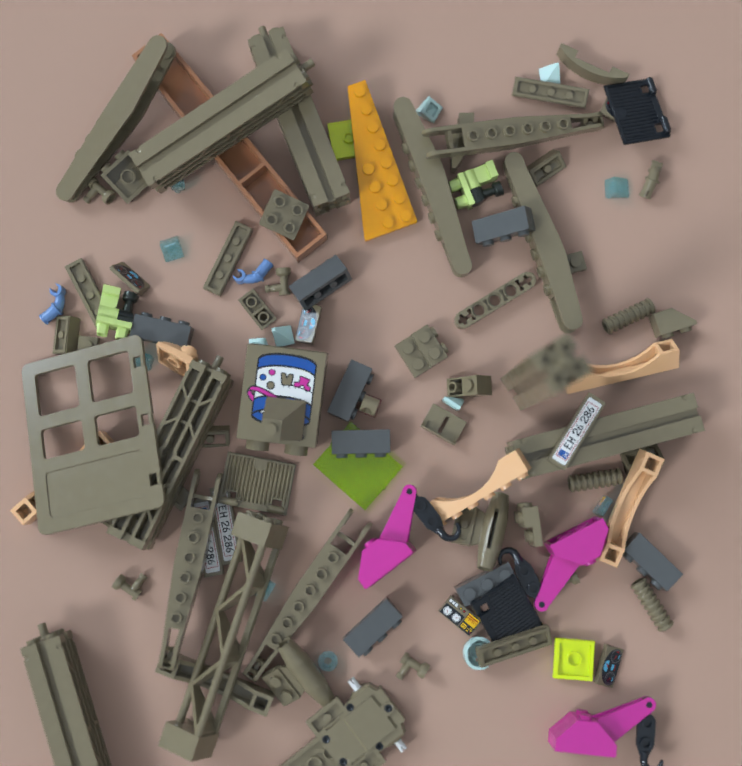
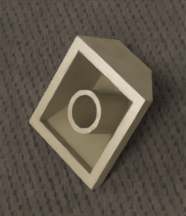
[260,396,307,441]

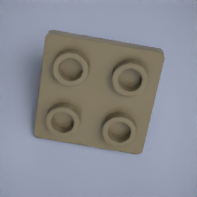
[259,189,309,240]

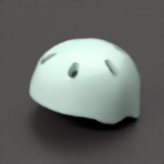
[463,636,490,670]

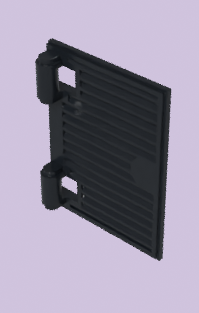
[603,77,671,145]
[471,574,543,642]

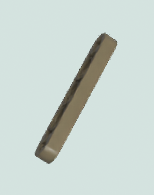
[454,272,536,329]

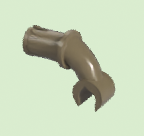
[639,160,663,199]

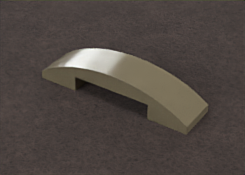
[557,43,629,85]

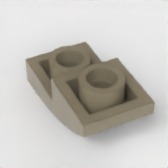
[238,289,276,330]

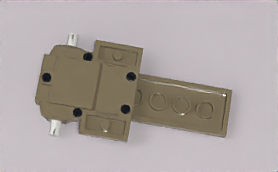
[280,677,407,766]

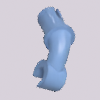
[233,258,273,284]
[39,283,66,325]

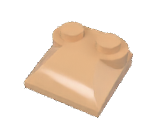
[156,342,198,377]

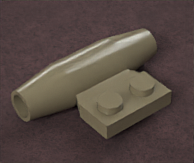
[451,492,509,572]
[262,637,335,707]

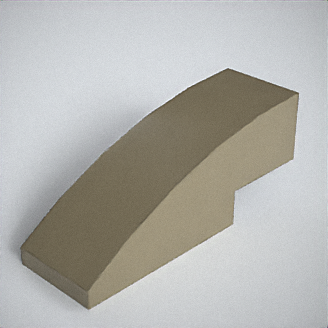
[450,113,474,174]

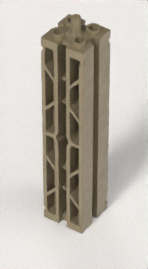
[248,26,351,217]
[128,48,315,193]
[500,332,593,410]
[106,355,234,550]
[505,393,705,480]
[20,622,112,766]

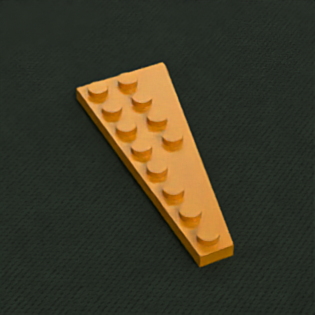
[347,80,417,242]

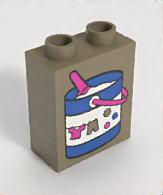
[236,343,329,456]

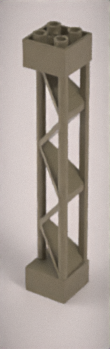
[158,510,289,762]

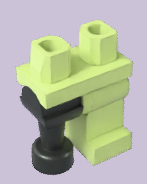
[448,160,504,210]
[96,284,139,340]

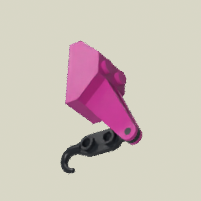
[358,484,461,589]
[497,516,609,612]
[548,696,664,766]

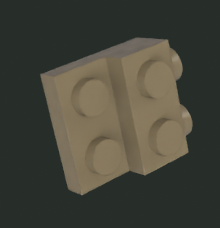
[100,149,148,204]
[394,325,449,378]
[514,502,543,547]

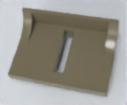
[420,403,467,446]

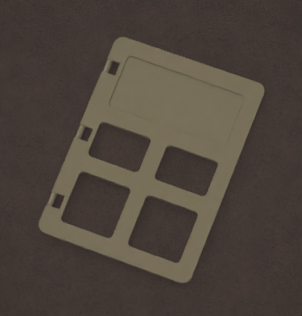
[22,335,166,535]

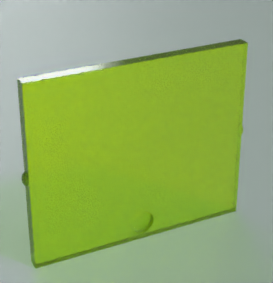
[313,422,403,510]

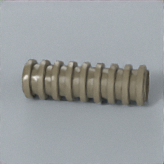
[602,298,655,334]
[567,468,623,492]
[631,578,674,632]

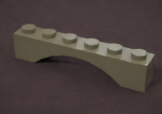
[155,651,275,717]

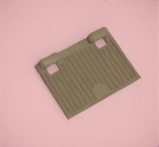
[218,452,296,516]

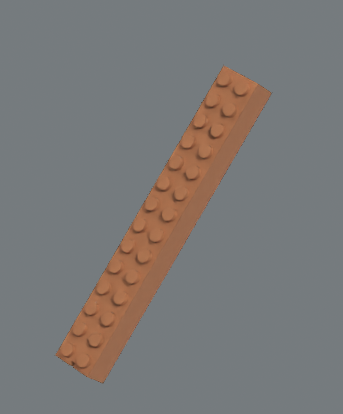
[132,33,328,263]

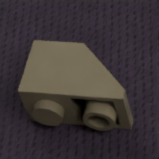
[648,308,697,339]
[447,375,492,398]

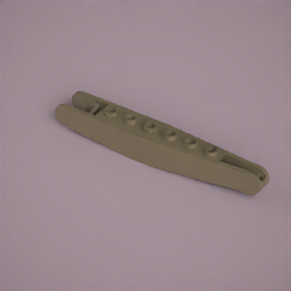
[56,35,176,203]
[393,97,472,277]
[422,112,604,159]
[503,152,583,333]
[158,469,223,671]
[243,508,373,682]

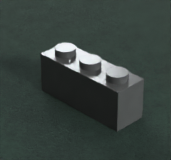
[472,206,535,247]
[289,255,352,311]
[129,312,194,347]
[327,359,374,422]
[331,429,390,458]
[622,532,683,591]
[454,560,515,607]
[343,597,403,657]

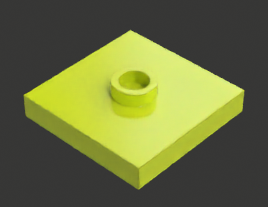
[327,119,355,161]
[552,637,595,681]

